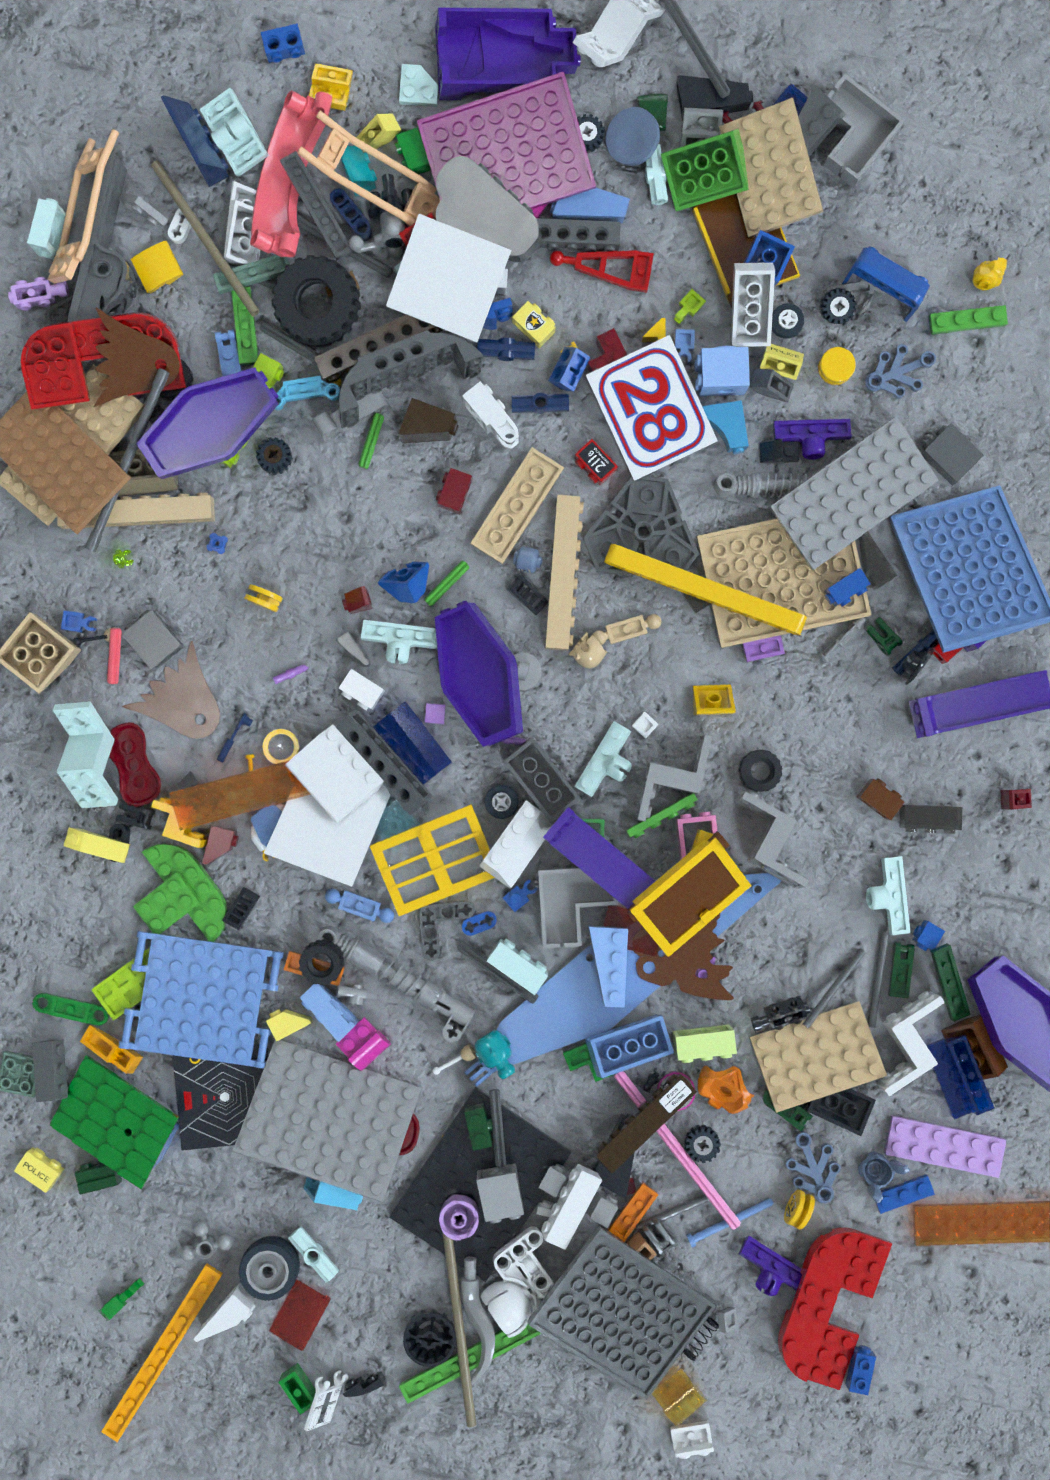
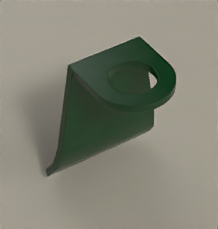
[637,94,668,132]

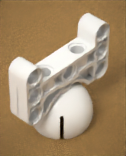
[481,1226,555,1338]

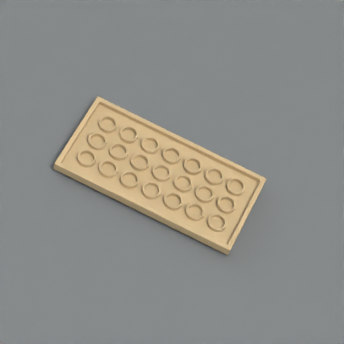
[0,364,144,526]

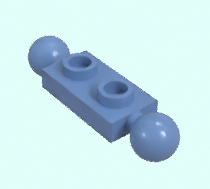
[325,888,394,923]

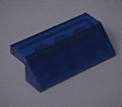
[926,1035,995,1120]

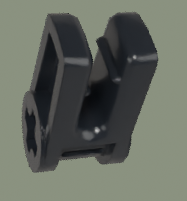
[115,803,156,830]

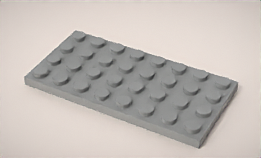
[769,417,939,570]

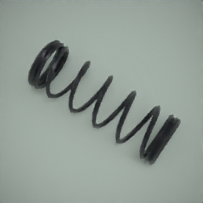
[683,1317,719,1361]

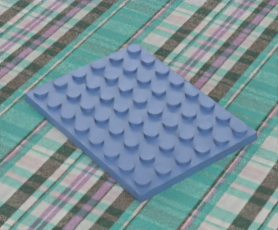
[889,485,1050,653]

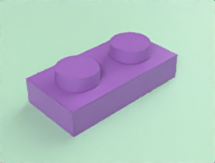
[742,635,785,662]

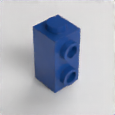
[825,568,871,607]
[845,1345,876,1395]

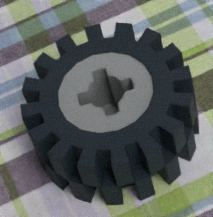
[684,1125,721,1163]

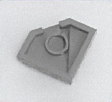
[118,193,168,226]

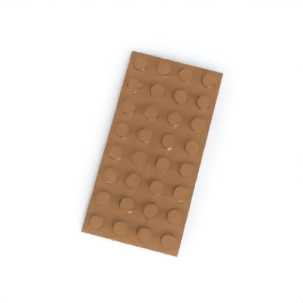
[0,391,131,534]

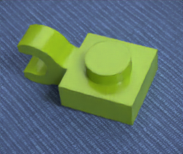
[673,289,706,324]

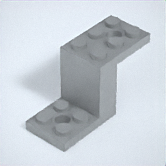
[635,735,714,821]
[735,791,809,889]

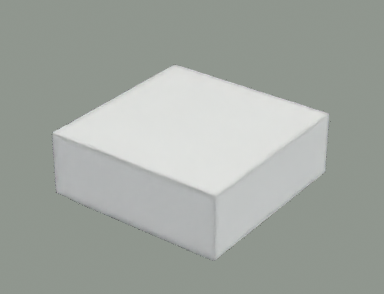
[632,712,659,739]

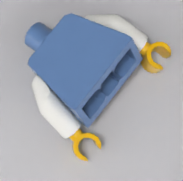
[251,800,285,861]

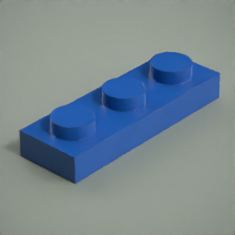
[875,1174,935,1214]

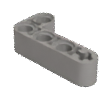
[313,391,389,442]

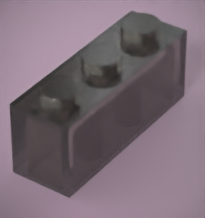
[899,805,963,834]

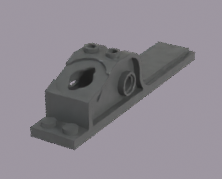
[67,152,137,322]

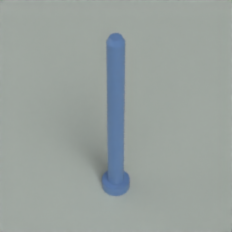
[686,1198,773,1248]

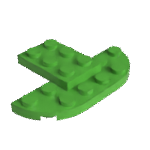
[133,843,227,942]

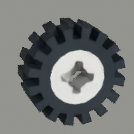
[577,114,605,153]
[820,288,857,324]

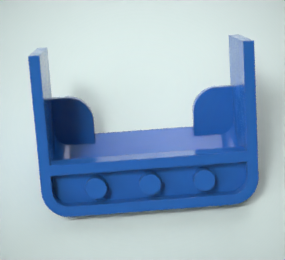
[842,246,930,322]

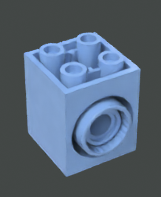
[694,346,750,396]

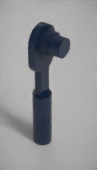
[217,713,253,763]

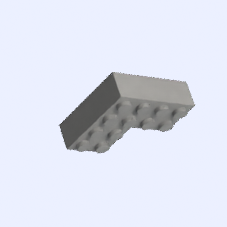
[824,74,905,188]
[538,867,618,948]

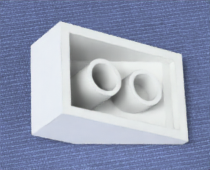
[193,1282,257,1342]

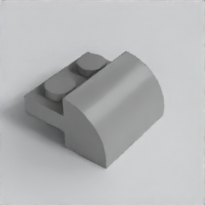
[681,108,723,147]

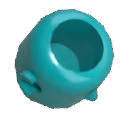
[474,1030,515,1080]

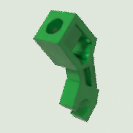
[99,1278,144,1321]

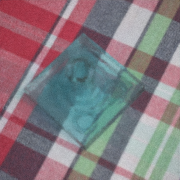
[375,800,420,853]

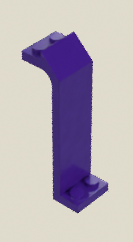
[908,670,1050,738]
[543,807,655,911]

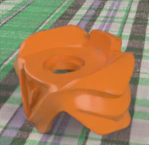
[697,1065,754,1114]

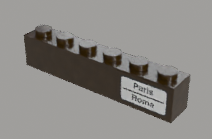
[594,1074,697,1174]

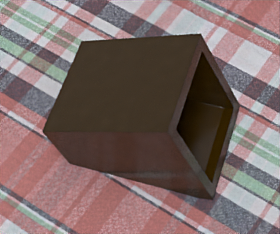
[398,398,459,443]

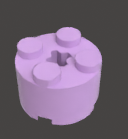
[439,1194,479,1240]

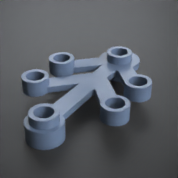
[865,344,936,399]
[785,1131,841,1203]

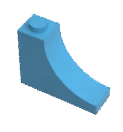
[702,400,749,454]

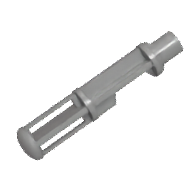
[820,617,866,663]

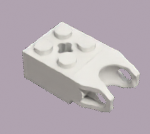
[462,381,519,449]

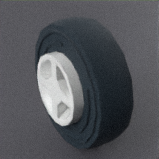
[772,303,804,339]

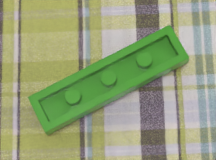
[231,287,259,366]
[929,305,1008,335]
[626,793,698,838]

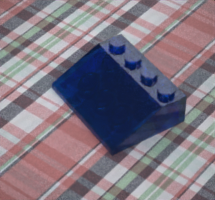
[369,701,453,794]

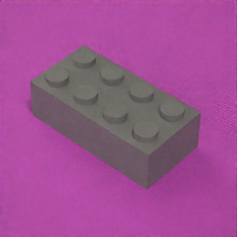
[503,738,581,822]

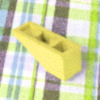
[63,828,130,863]

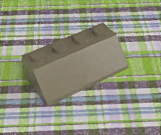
[109,449,178,497]

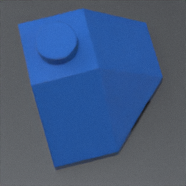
[378,562,429,604]

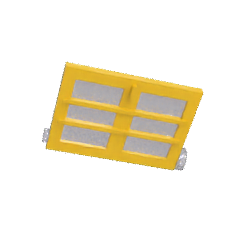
[370,804,495,916]

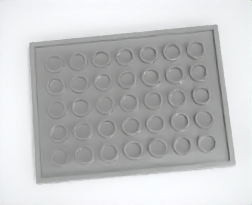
[233,1040,421,1203]

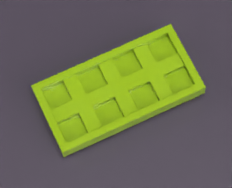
[91,947,150,1021]

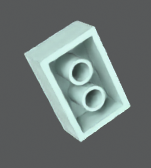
[487,938,548,995]

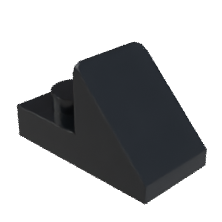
[759,439,799,463]

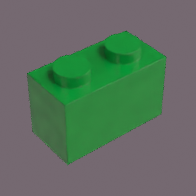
[394,127,431,174]
[278,1363,316,1415]

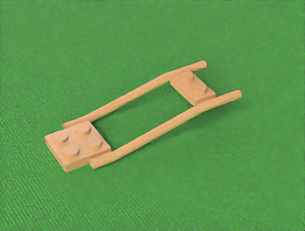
[297,110,440,226]
[48,129,119,284]

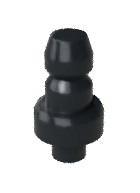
[643,1071,660,1092]

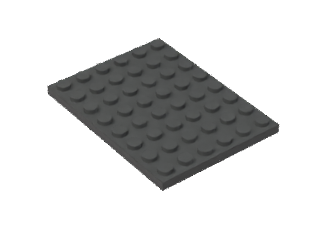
[527,1226,716,1400]

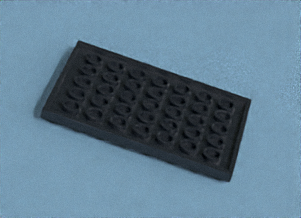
[389,1087,571,1282]

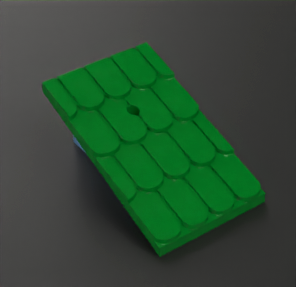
[50,1055,179,1189]

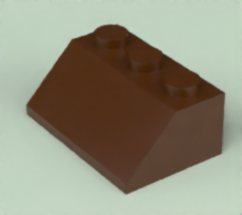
[941,1015,1008,1083]

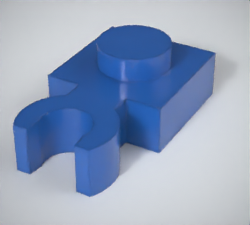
[61,610,97,633]
[503,879,538,912]

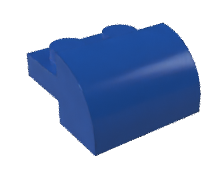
[483,298,513,330]

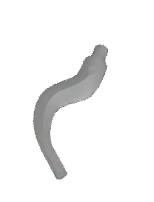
[461,1257,495,1387]

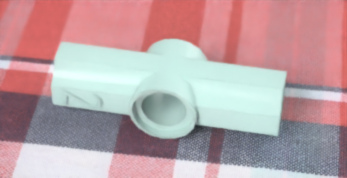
[645,144,668,206]
[288,1226,339,1283]

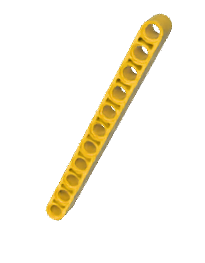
[604,544,807,636]

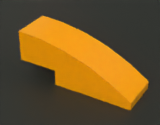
[80,1025,143,1074]

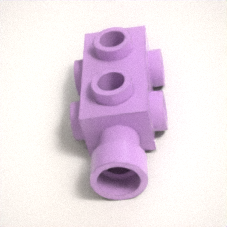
[8,277,69,311]

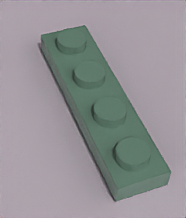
[213,255,290,295]

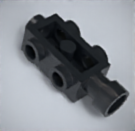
[750,996,810,1033]

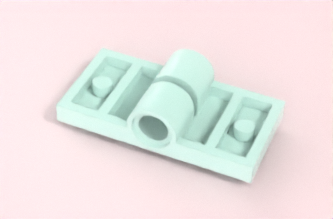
[200,88,269,177]

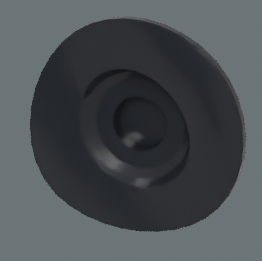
[902,647,935,685]

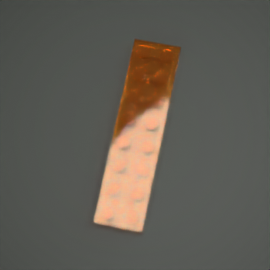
[169,760,311,831]
[913,1201,1050,1246]

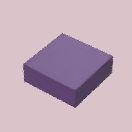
[425,703,446,724]

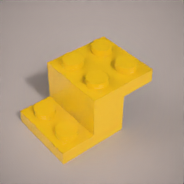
[151,797,208,848]

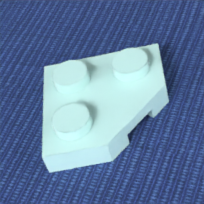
[399,64,439,107]

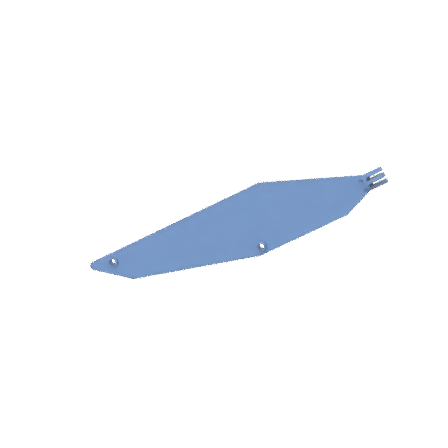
[464,873,781,1087]

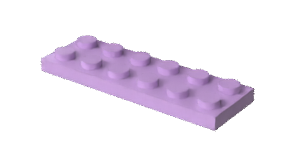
[884,1115,1006,1178]

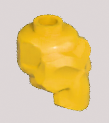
[972,257,1007,290]

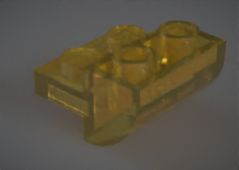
[652,1368,708,1426]

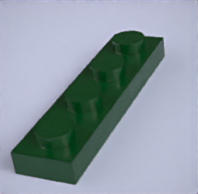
[930,943,971,1022]

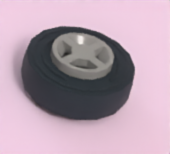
[484,785,519,819]

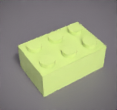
[672,1024,737,1063]

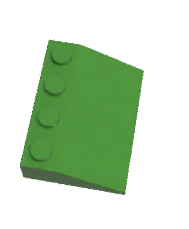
[661,128,749,211]

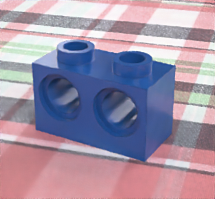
[261,23,305,63]
[548,347,590,392]

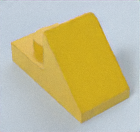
[641,318,666,342]

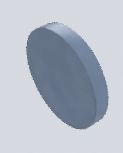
[606,107,660,166]

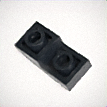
[343,1372,385,1397]

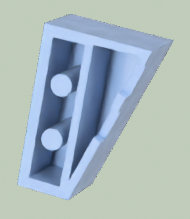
[300,984,359,1042]

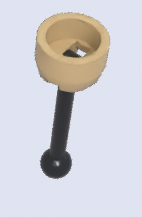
[73,627,117,645]

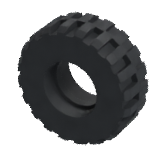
[271,255,361,347]

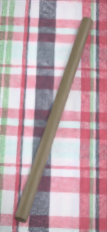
[151,161,260,317]
[442,1231,477,1427]

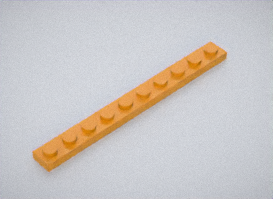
[101,1263,223,1442]

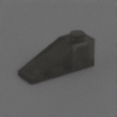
[859,531,897,590]

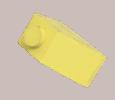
[356,114,401,154]
[266,1009,313,1042]

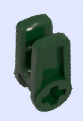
[865,617,903,656]

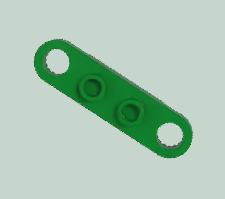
[32,993,110,1026]

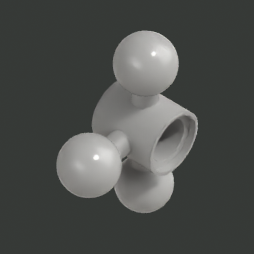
[180,1221,233,1261]

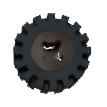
[256,437,292,475]

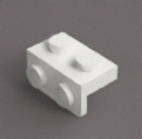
[670,1421,714,1459]

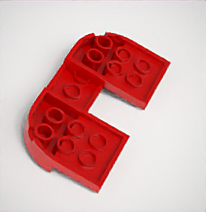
[21,312,186,410]
[778,1227,892,1390]

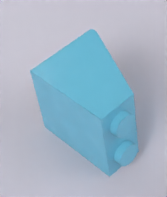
[303,1177,363,1210]

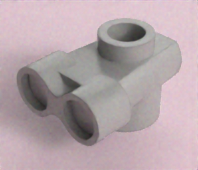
[335,985,367,1006]

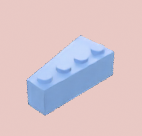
[588,925,628,1007]

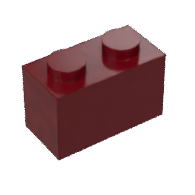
[436,468,473,515]

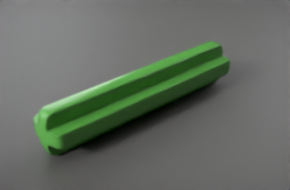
[358,413,384,469]
[424,560,469,606]

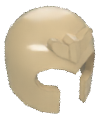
[569,632,607,668]

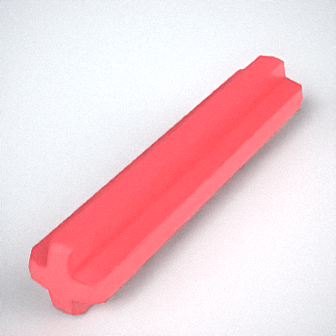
[107,628,122,684]

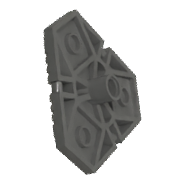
[583,476,699,579]

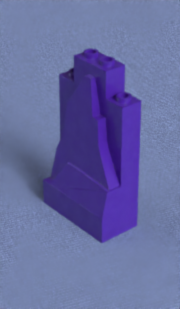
[435,7,581,100]

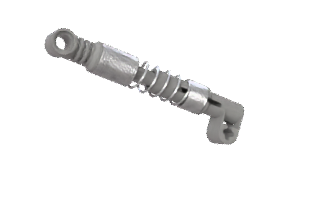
[318,926,476,1042]

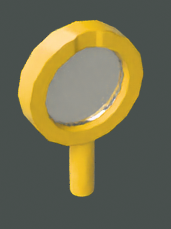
[262,729,300,783]

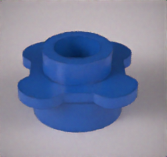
[207,533,228,554]

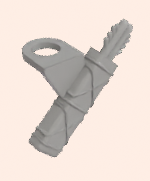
[826,281,884,314]

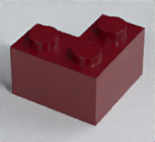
[587,328,627,373]

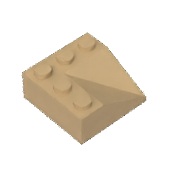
[0,612,81,694]

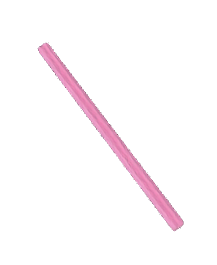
[614,1071,741,1230]

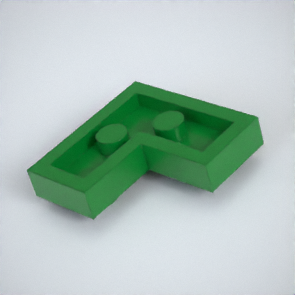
[563,1043,612,1082]

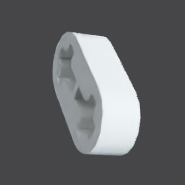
[168,209,191,244]

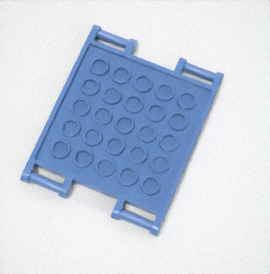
[118,931,284,1068]

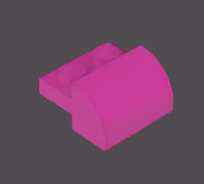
[336,1017,391,1071]

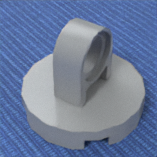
[514,652,541,691]

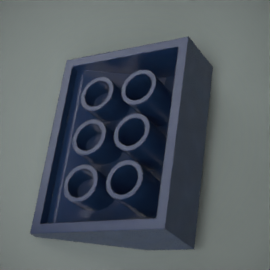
[161,95,229,187]

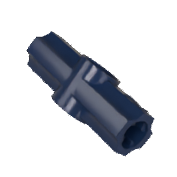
[478,338,536,361]
[511,393,569,414]

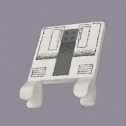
[304,1370,348,1431]

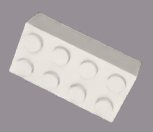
[731,263,775,347]

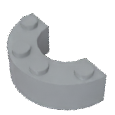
[539,1164,619,1228]

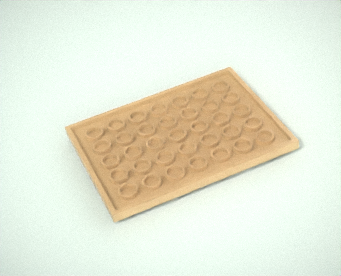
[696,519,871,648]

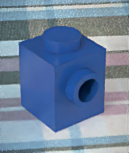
[912,920,945,951]

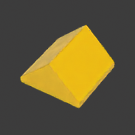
[693,684,736,715]

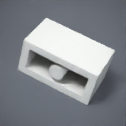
[339,669,385,710]

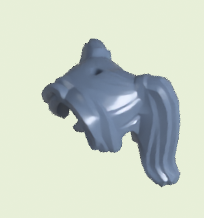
[858,1151,910,1203]

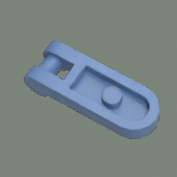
[215,329,242,376]

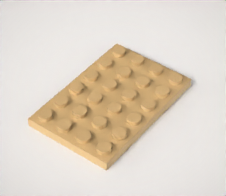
[719,98,824,238]
[750,1001,887,1113]

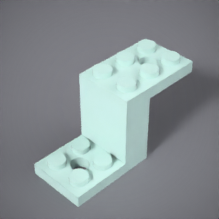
[53,701,118,808]

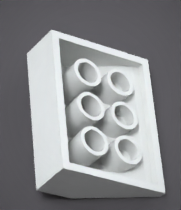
[285,725,384,823]

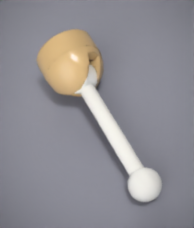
[432,1044,477,1075]

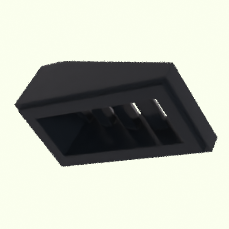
[507,575,549,616]
[222,887,260,930]

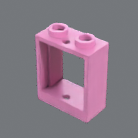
[675,812,717,860]

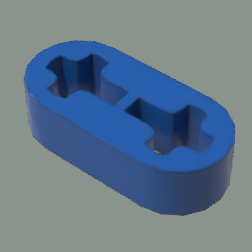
[462,911,497,936]

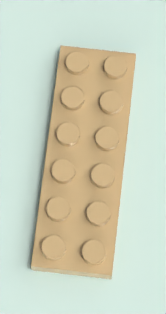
[470,447,564,565]

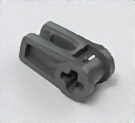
[642,1217,678,1257]

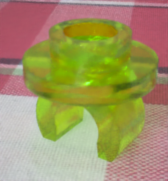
[113,549,134,569]

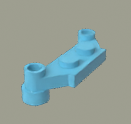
[275,376,340,410]

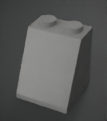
[477,1163,524,1223]

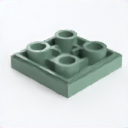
[0,1051,36,1097]

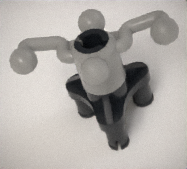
[348,174,413,257]

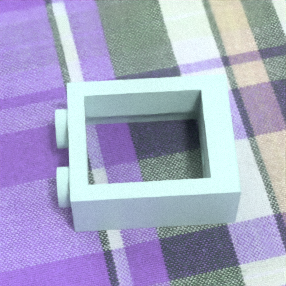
[27,198,66,260]

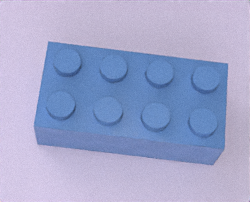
[585,1014,674,1078]

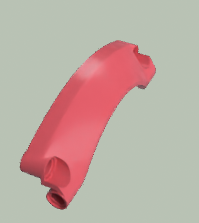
[250,90,333,257]

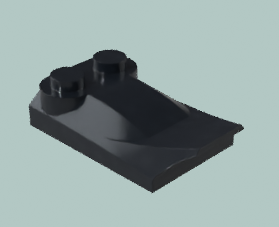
[803,1088,876,1136]

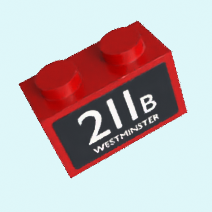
[575,439,618,486]

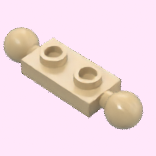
[592,614,662,645]

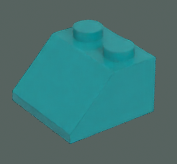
[340,146,377,197]

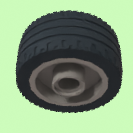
[239,1236,300,1301]

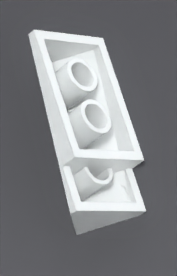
[224,181,261,266]

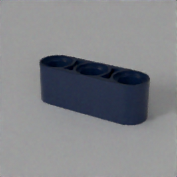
[330,188,372,241]

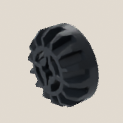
[403,1309,456,1367]

